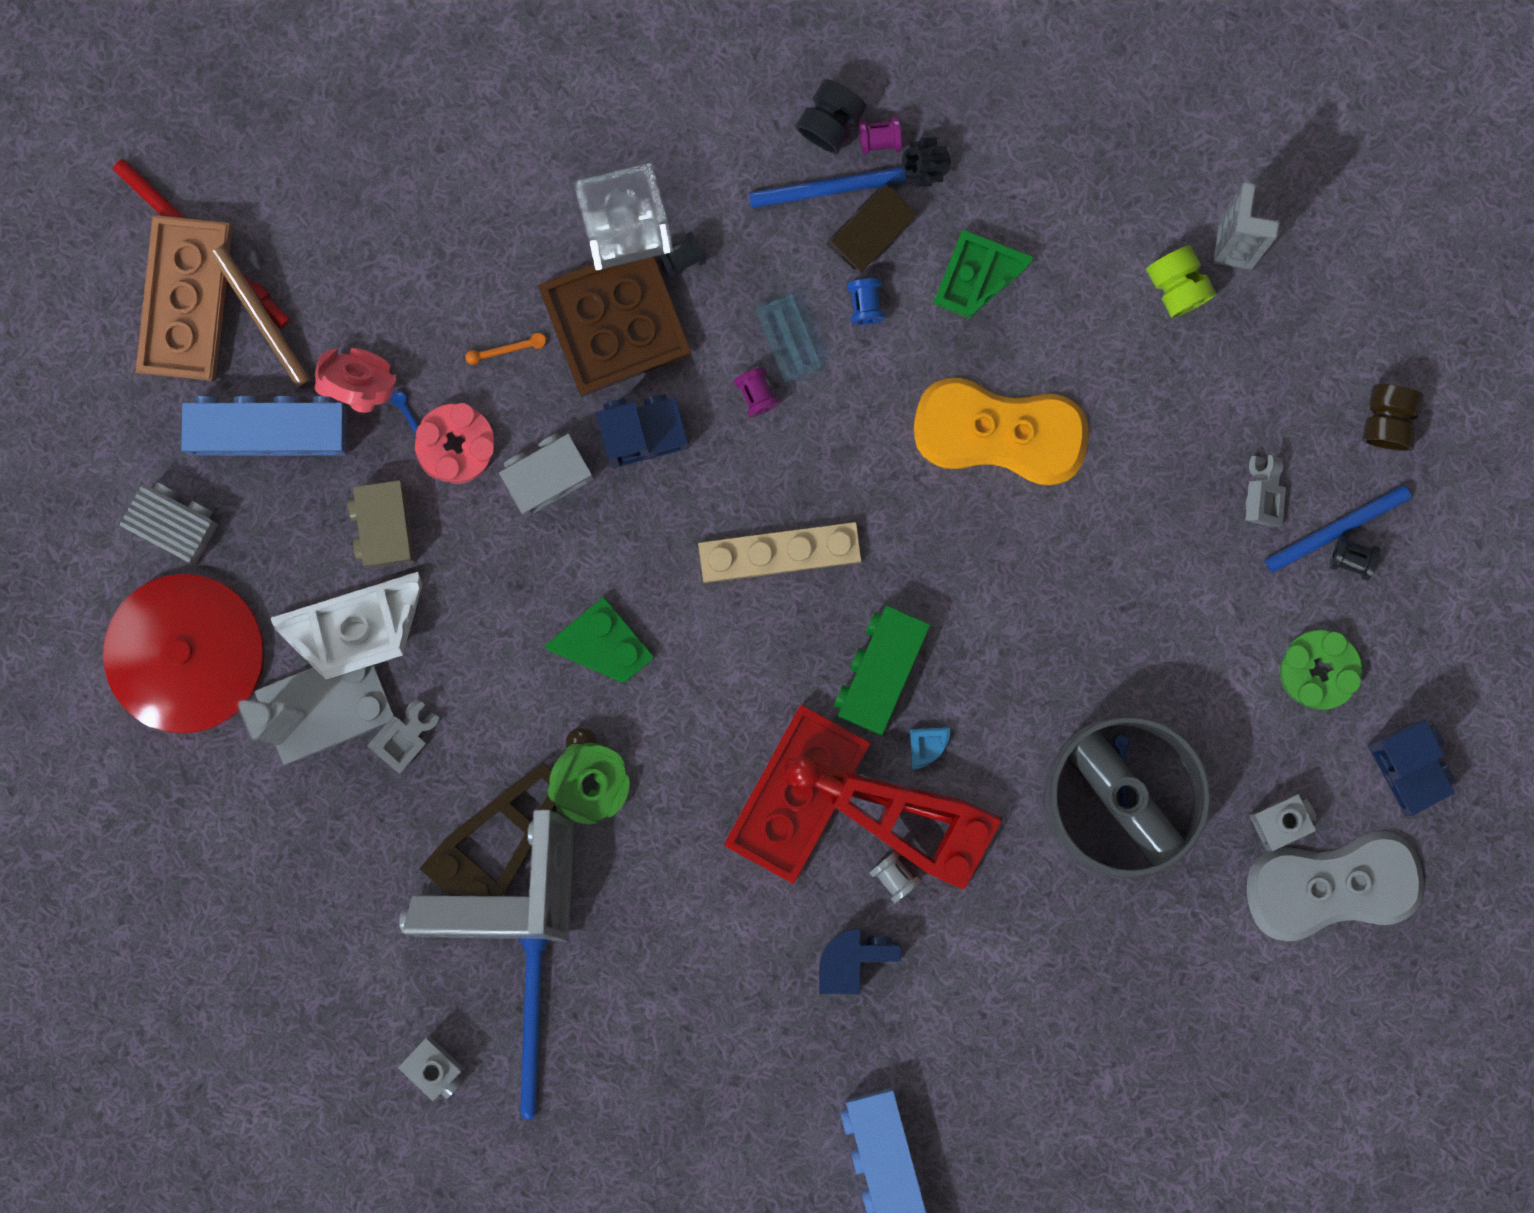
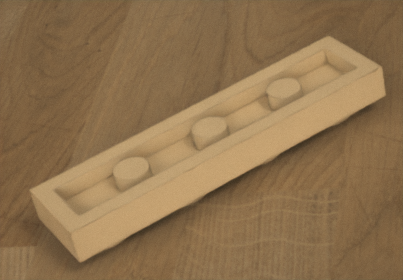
[698,522,861,583]

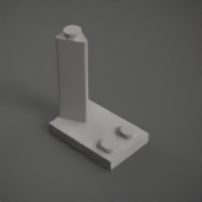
[238,664,395,765]
[399,810,575,942]

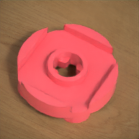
[314,348,396,413]
[415,403,494,484]

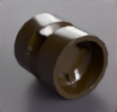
[1362,384,1424,451]

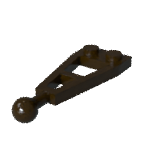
[419,727,597,896]

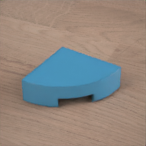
[910,728,950,770]

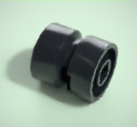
[795,79,867,154]

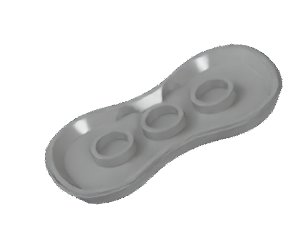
[1246,831,1424,941]

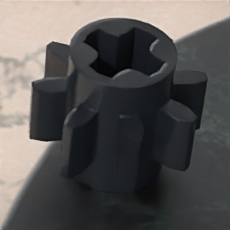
[902,137,951,187]

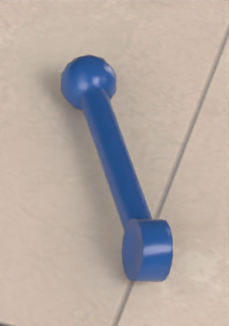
[391,391,419,435]
[1113,734,1131,809]

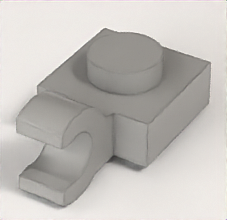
[1245,455,1286,527]

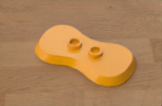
[914,378,1089,485]

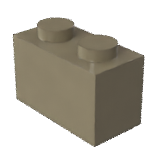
[348,480,415,569]

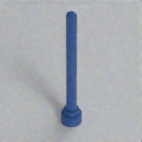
[518,939,551,1120]

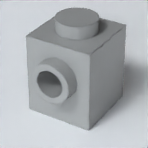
[1249,794,1317,852]
[398,1036,465,1101]

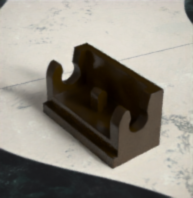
[825,184,917,272]

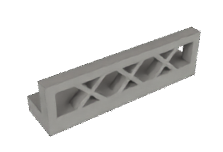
[1213,183,1279,270]

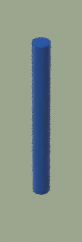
[749,167,906,208]
[1264,485,1411,573]

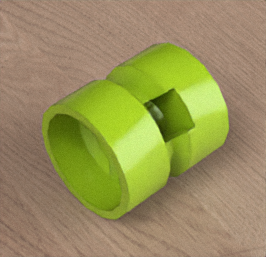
[1146,245,1217,319]

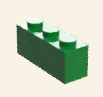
[834,606,930,737]

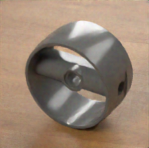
[1043,716,1210,879]

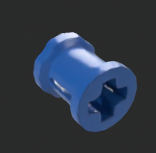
[847,278,886,325]

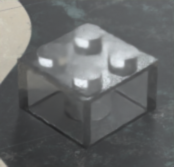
[573,163,673,270]

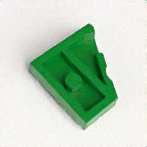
[933,230,1033,319]
[544,597,655,684]

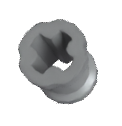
[869,851,922,904]

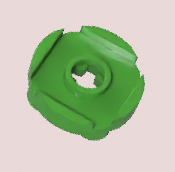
[1279,630,1362,710]
[548,743,630,825]

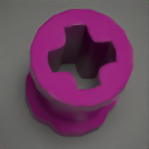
[859,116,902,155]
[733,367,781,418]

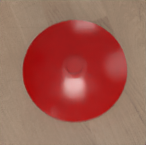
[103,574,265,734]

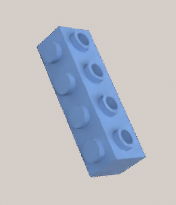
[181,396,348,456]

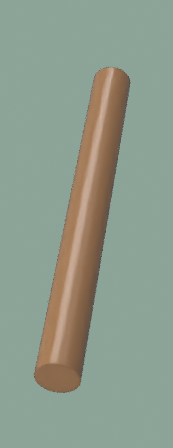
[210,244,310,388]

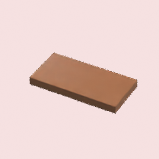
[135,215,233,382]

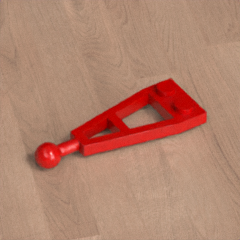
[788,757,1001,890]

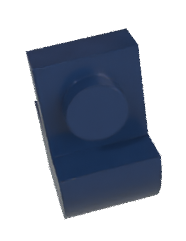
[819,928,901,994]

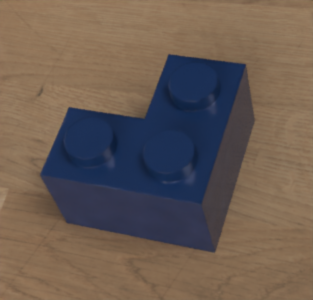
[596,394,689,469]
[1367,720,1455,816]

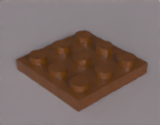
[538,243,692,397]

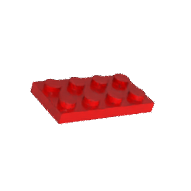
[723,704,871,884]

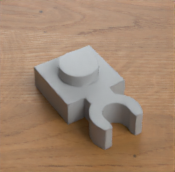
[367,699,439,774]

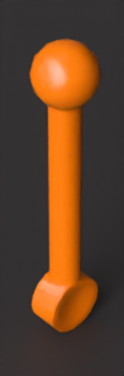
[465,333,546,365]

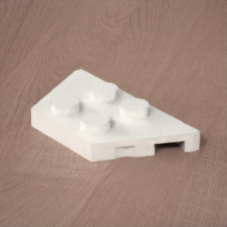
[271,572,423,679]

